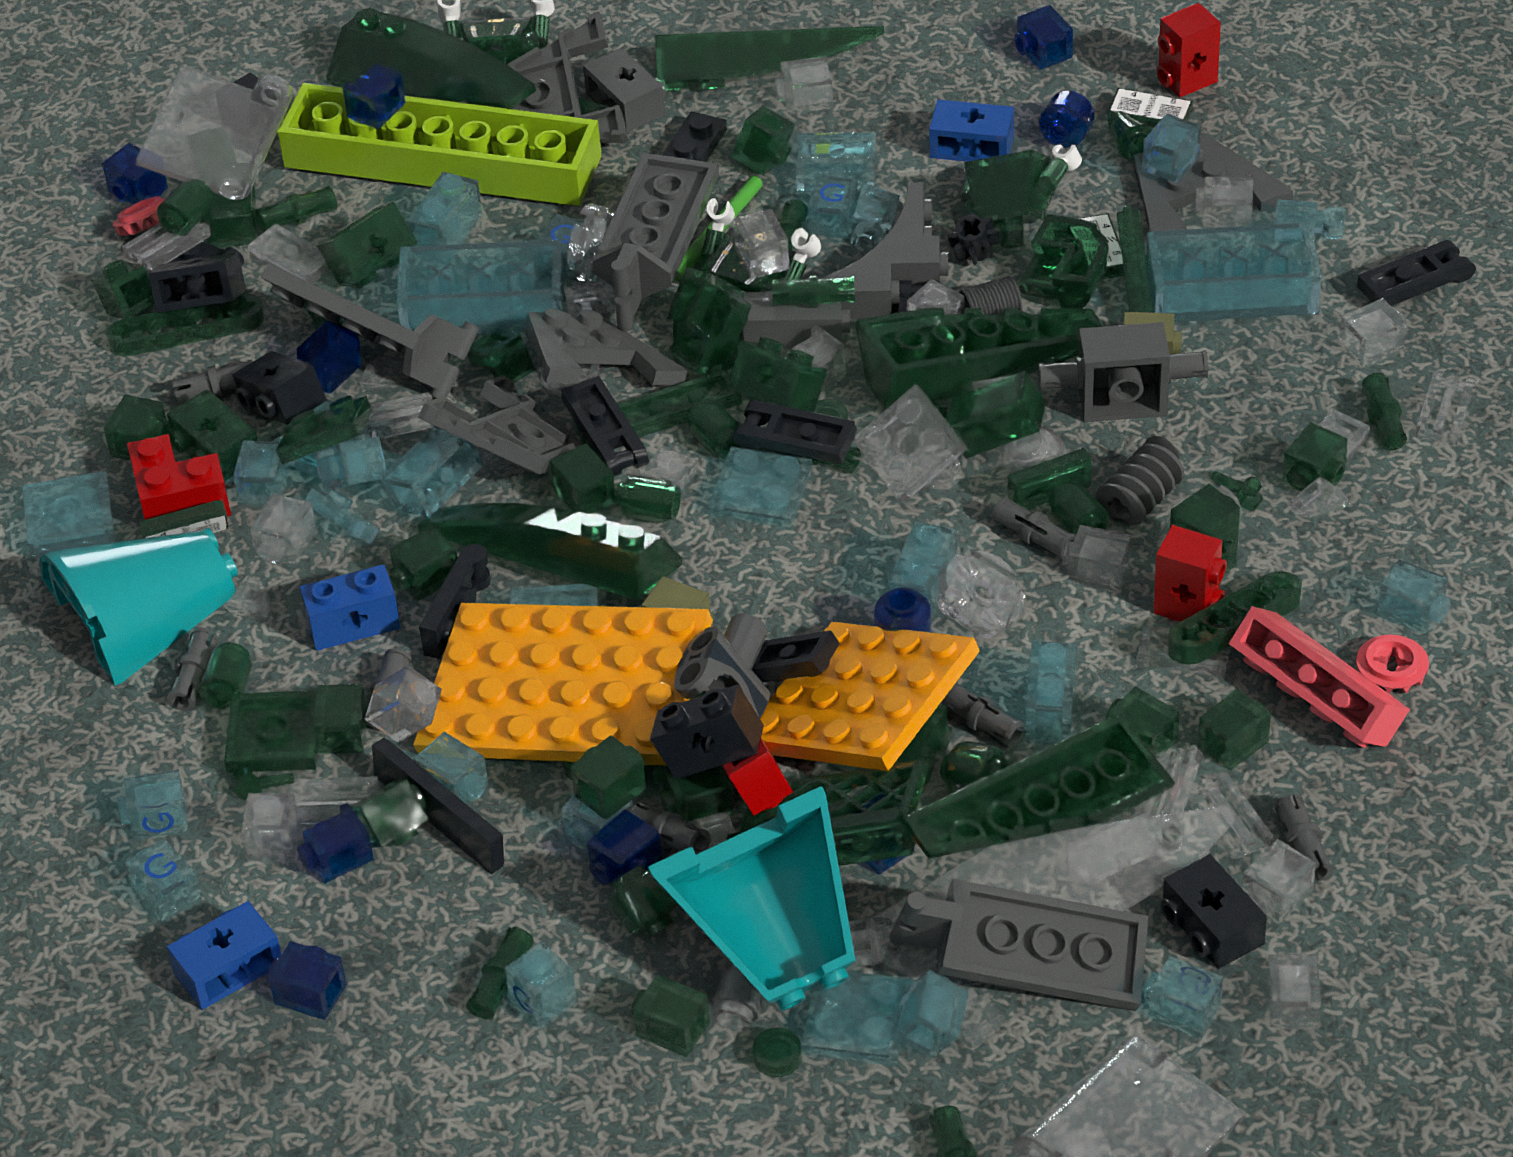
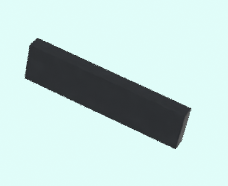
[372,737,504,875]

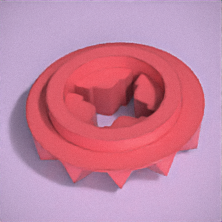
[112,196,174,236]
[1356,635,1429,694]

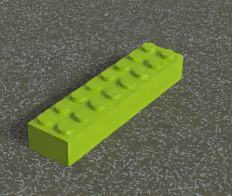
[278,83,602,206]

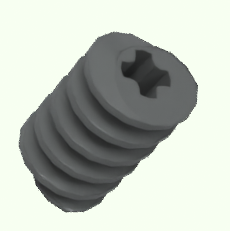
[1096,436,1184,525]

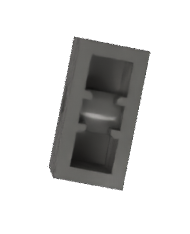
[583,47,666,132]

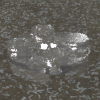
[567,203,614,286]
[937,551,1025,639]

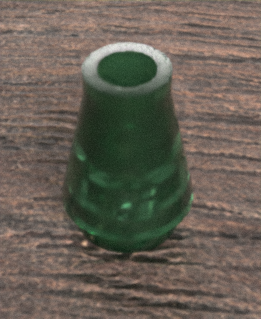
[1108,111,1154,160]

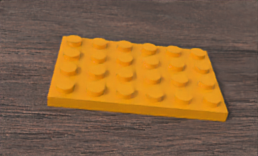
[413,603,713,766]

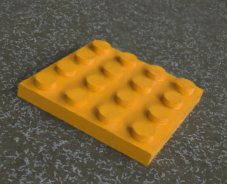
[760,622,980,771]

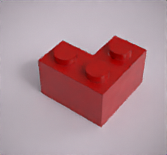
[127,434,231,535]

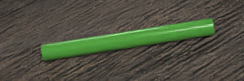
[674,176,763,281]

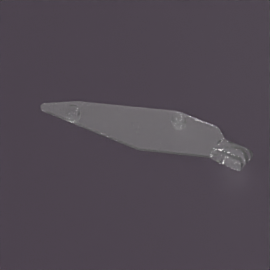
[847,806,1235,990]

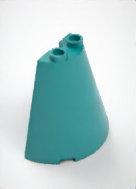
[39,527,238,686]
[648,786,856,1011]

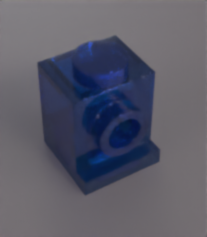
[342,63,406,129]
[297,802,374,883]

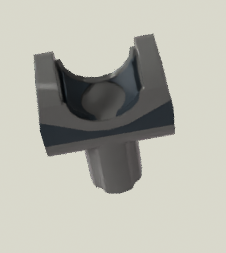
[674,613,771,718]

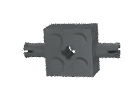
[1038,322,1209,423]

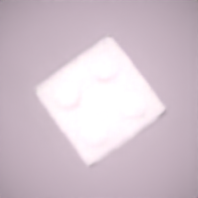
[853,384,968,503]

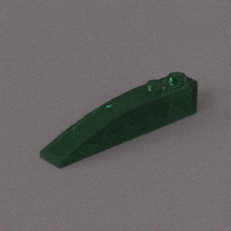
[326,8,537,109]
[652,26,884,91]
[855,308,1105,410]
[418,503,682,600]
[902,713,1175,859]

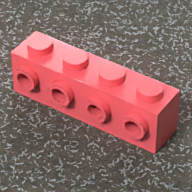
[1229,606,1410,748]

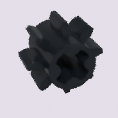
[947,212,1000,265]

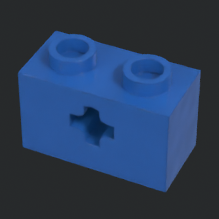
[929,99,1014,165]
[299,564,401,651]
[166,901,283,1010]

